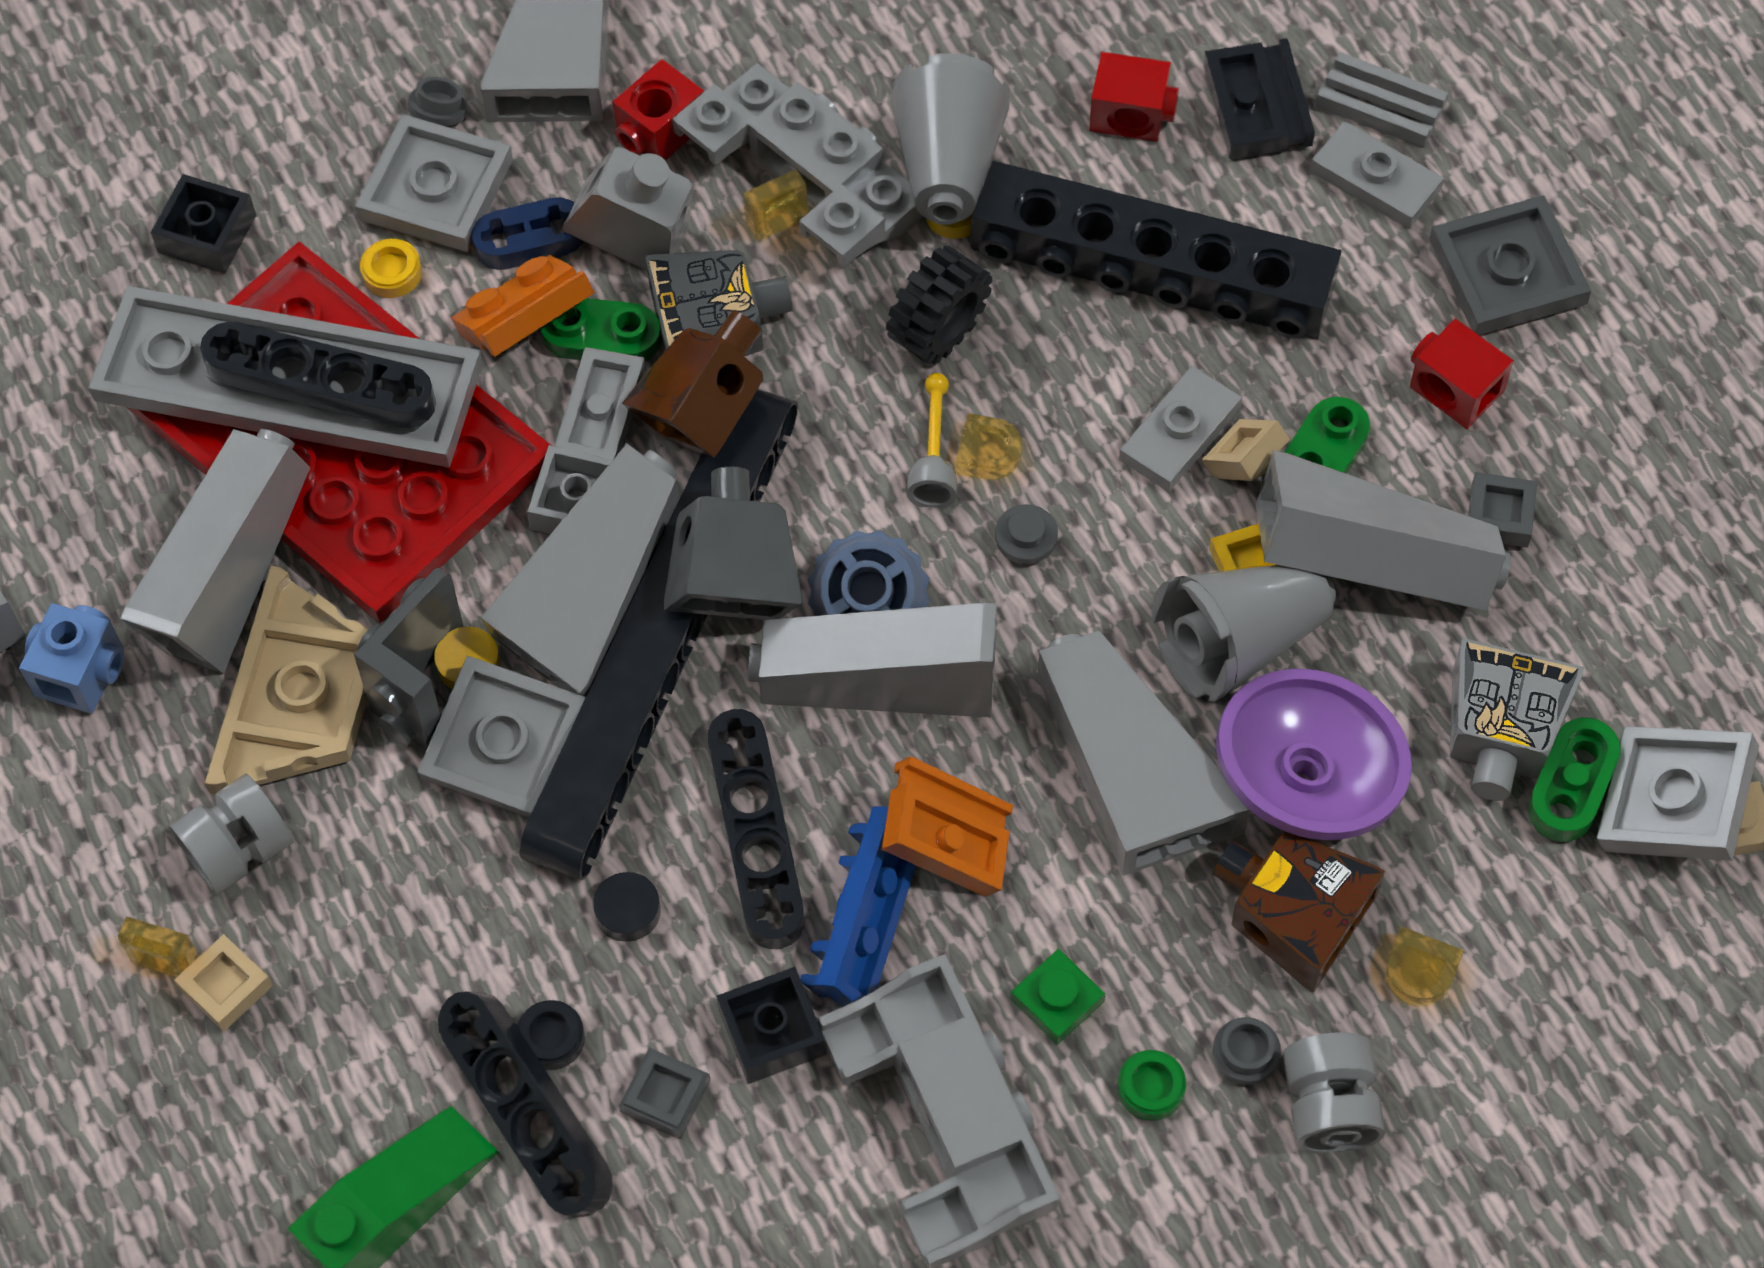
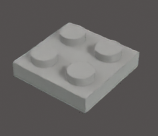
[355,114,513,252]
[417,655,586,818]
[1597,726,1759,861]

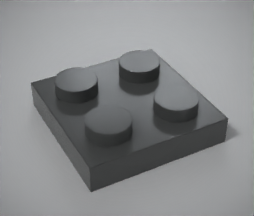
[1429,195,1591,335]

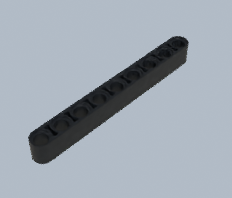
[519,389,798,880]

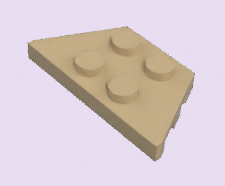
[205,566,369,795]

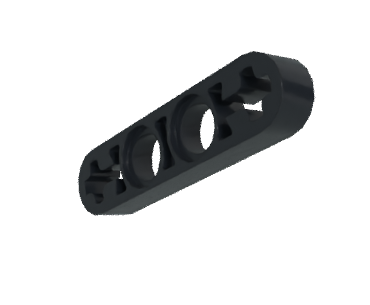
[200,321,436,429]
[708,709,804,949]
[438,991,613,1215]

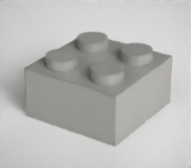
[527,445,613,534]

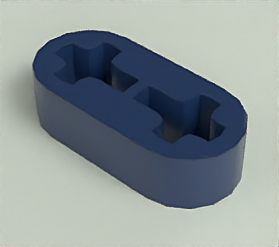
[472,197,583,270]

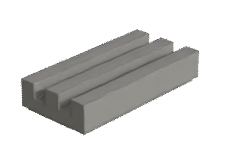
[1315,52,1448,148]

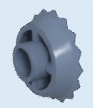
[807,530,930,616]

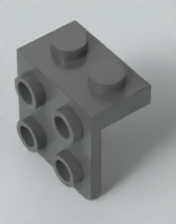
[354,567,463,751]

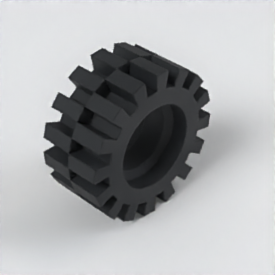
[886,245,993,365]

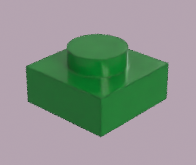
[1010,948,1106,1045]

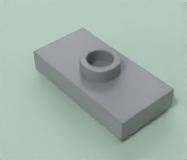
[1310,121,1444,229]
[1119,366,1242,492]

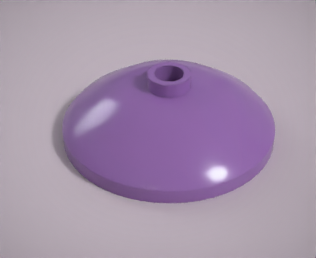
[1216,669,1412,840]

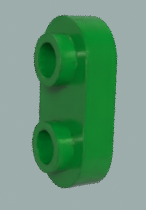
[540,298,662,362]
[1284,397,1370,474]
[1528,717,1621,842]

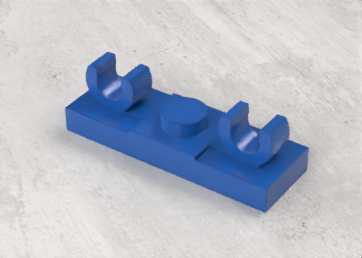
[800,806,916,1007]

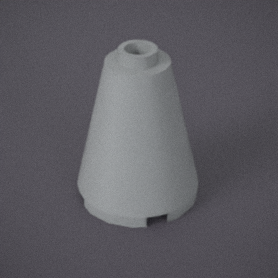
[891,53,1010,225]
[1152,565,1336,701]

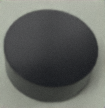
[593,872,661,942]
[517,1000,585,1070]

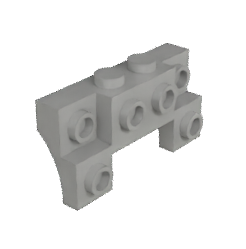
[672,63,923,268]
[818,954,1060,1268]

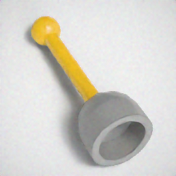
[907,373,957,508]

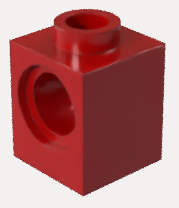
[1089,51,1179,142]
[612,59,704,161]
[1410,318,1514,430]

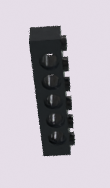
[971,160,1342,340]

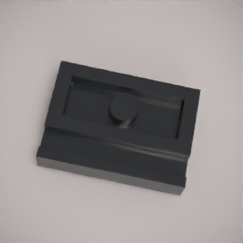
[1203,38,1315,160]

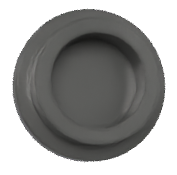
[407,77,467,127]
[995,504,1058,564]
[1212,1017,1281,1085]

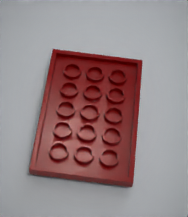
[126,241,551,623]

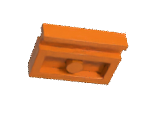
[451,255,595,357]
[882,756,1013,897]

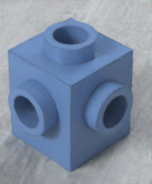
[19,603,124,714]

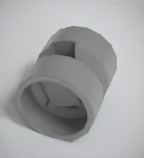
[168,773,294,895]
[1283,1032,1386,1154]

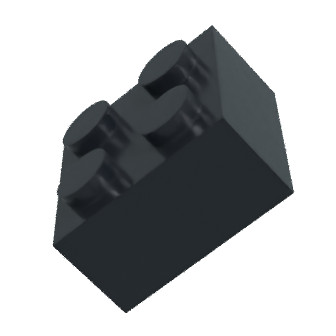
[150,174,257,274]
[716,967,826,1084]

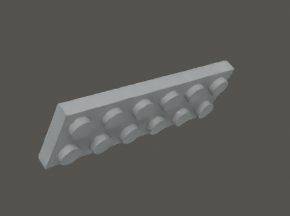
[88,286,483,468]

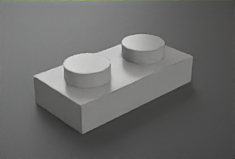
[555,347,646,459]

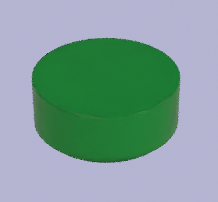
[1117,1050,1186,1121]

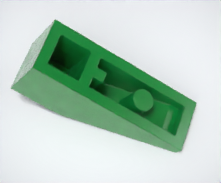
[287,1106,498,1268]

